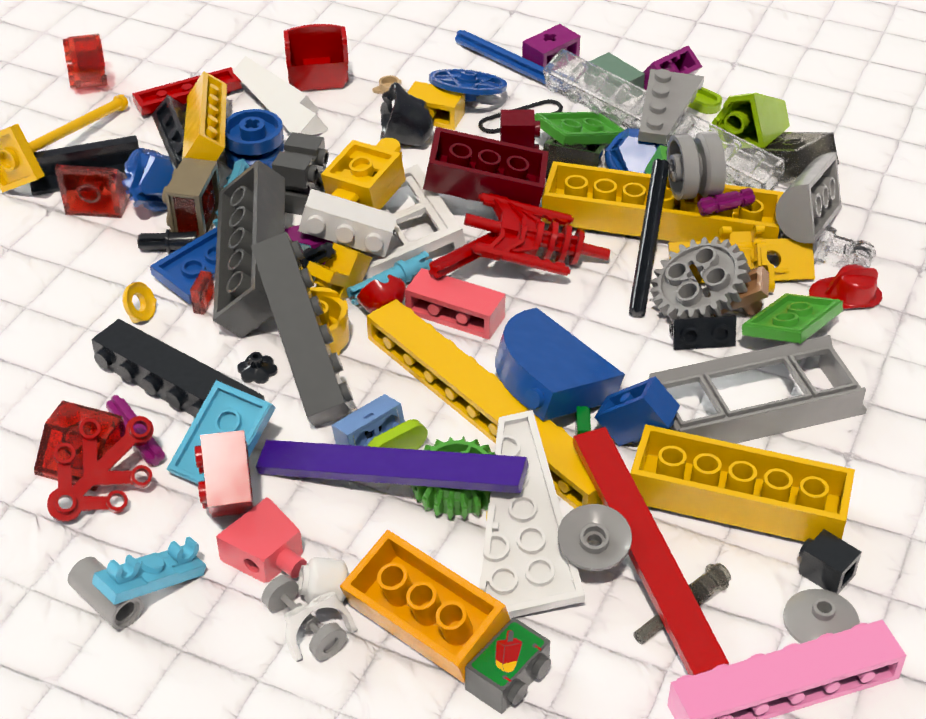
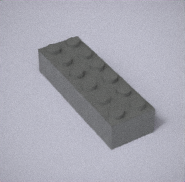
[213,160,285,338]

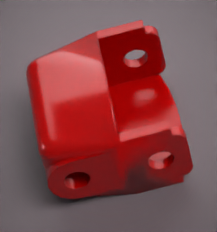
[283,24,349,91]

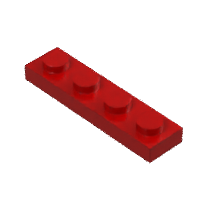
[132,67,242,116]

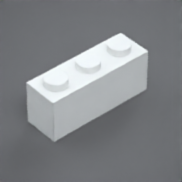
[298,189,397,257]

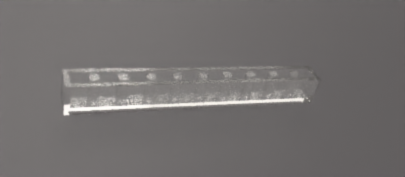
[543,48,785,191]

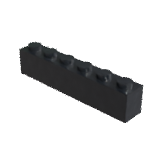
[91,318,265,418]

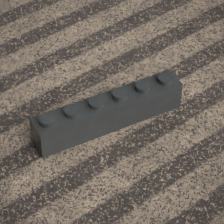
[251,232,354,427]

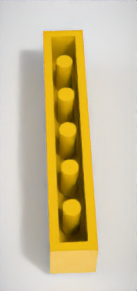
[182,71,227,161]

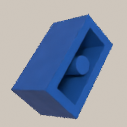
[594,376,680,446]

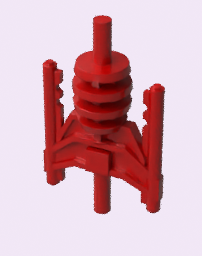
[463,192,611,276]

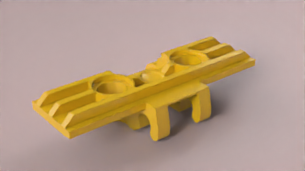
[668,225,815,292]

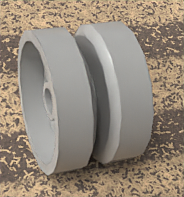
[667,131,726,201]

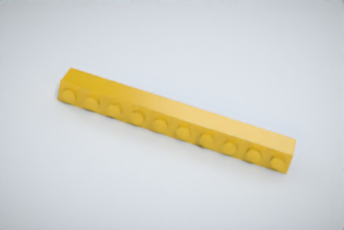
[367,299,603,509]

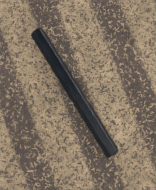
[629,159,669,318]

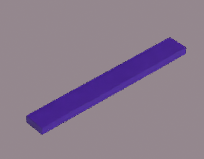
[255,440,529,493]

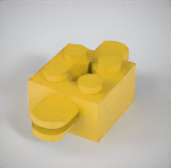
[321,138,406,210]

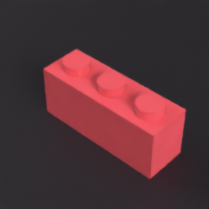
[405,268,506,340]

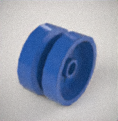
[225,109,285,170]

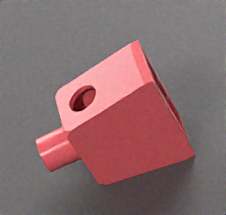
[216,497,307,583]

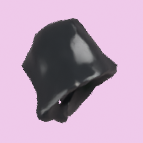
[380,82,434,146]

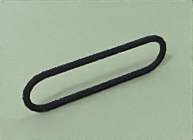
[478,99,563,133]

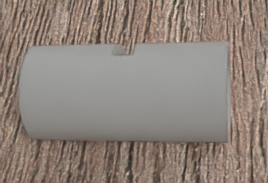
[67,556,143,630]

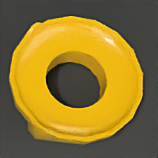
[122,282,157,323]

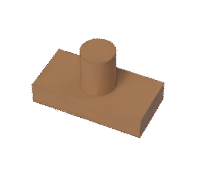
[709,266,769,317]

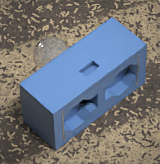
[331,394,405,446]

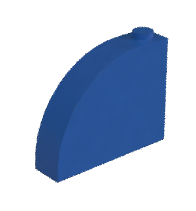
[495,307,625,421]

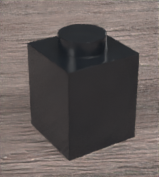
[798,529,862,594]

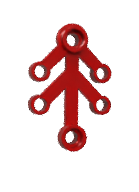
[47,416,154,522]

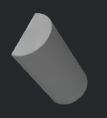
[776,152,842,243]

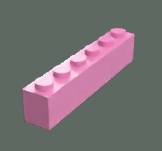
[667,619,907,719]

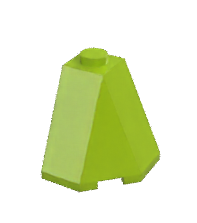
[709,92,790,152]

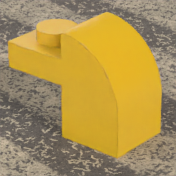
[307,243,372,299]

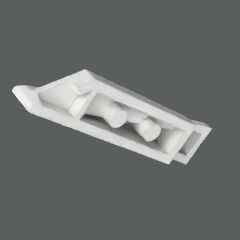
[233,55,328,135]

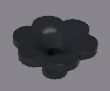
[237,352,278,384]

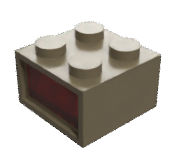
[162,157,221,237]

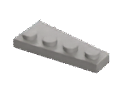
[638,69,705,145]

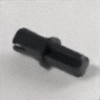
[137,229,198,253]
[300,242,336,269]

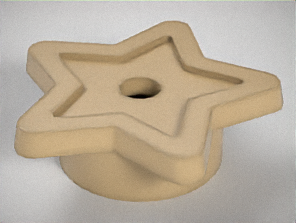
[372,75,406,94]

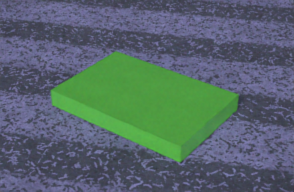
[535,111,624,145]
[742,293,843,344]

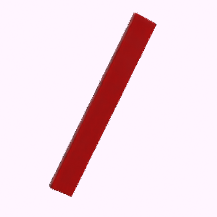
[572,427,729,675]

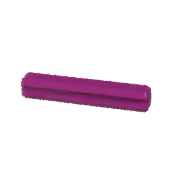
[106,395,165,466]

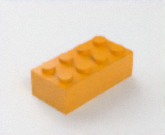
[340,529,511,684]

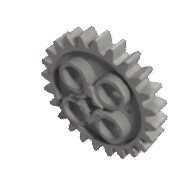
[650,237,751,322]

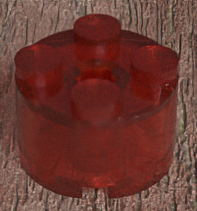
[62,33,108,89]

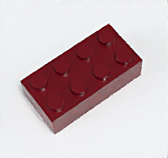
[423,127,549,207]

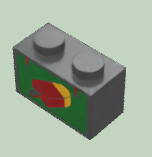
[465,617,552,715]

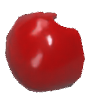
[357,274,406,314]

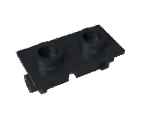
[669,315,736,350]

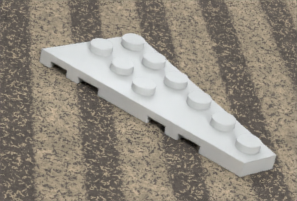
[479,410,585,618]

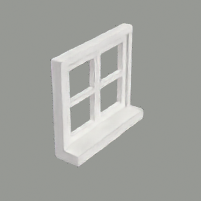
[355,164,466,279]

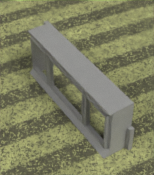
[649,335,867,444]

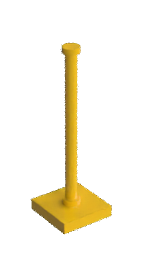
[0,94,128,193]

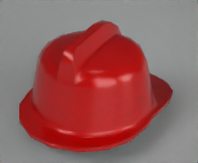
[809,264,883,309]

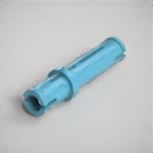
[347,251,432,306]

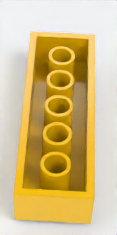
[630,424,855,542]

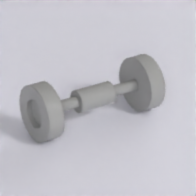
[261,575,347,661]

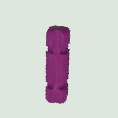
[697,188,755,216]

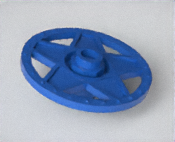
[428,69,507,101]

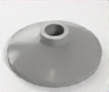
[557,504,632,571]
[783,589,860,644]

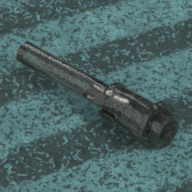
[633,563,731,645]

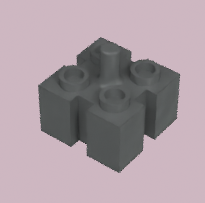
[272,132,329,215]

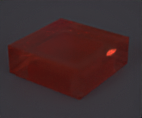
[190,270,214,315]

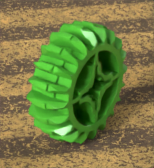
[411,436,495,520]

